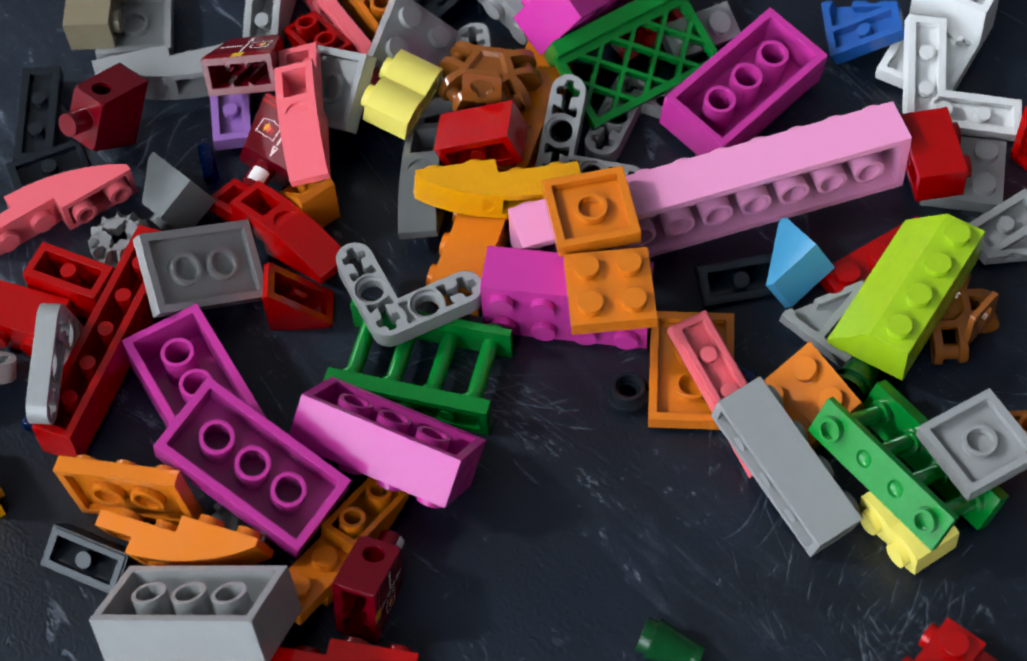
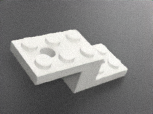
[875,0,999,91]

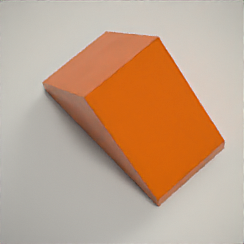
[278,178,340,228]

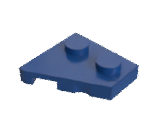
[821,1,904,66]

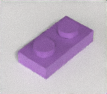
[210,93,252,151]

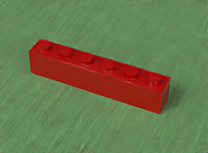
[31,224,160,457]

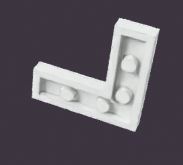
[902,14,1022,141]

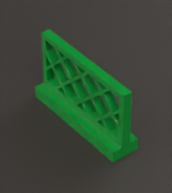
[543,0,718,131]

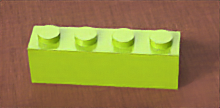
[827,213,985,381]

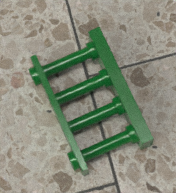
[323,299,514,435]
[808,380,1009,551]

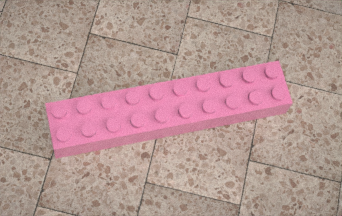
[508,101,912,258]

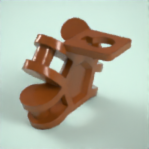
[438,41,542,112]
[930,273,999,365]

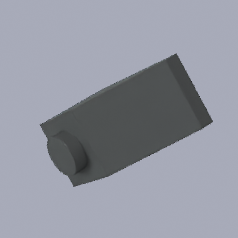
[142,152,216,231]

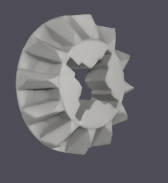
[88,211,149,268]

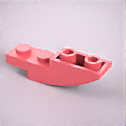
[274,42,331,187]
[0,164,138,256]

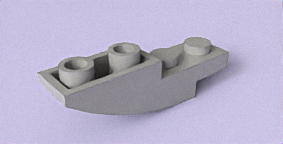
[92,42,230,100]

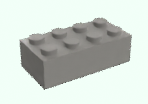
[89,565,302,661]

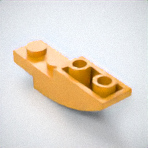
[413,159,581,218]

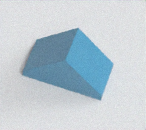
[766,217,835,308]

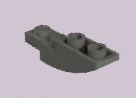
[398,111,453,239]

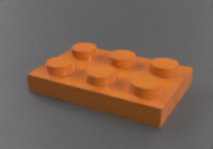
[648,311,734,430]
[53,454,205,525]

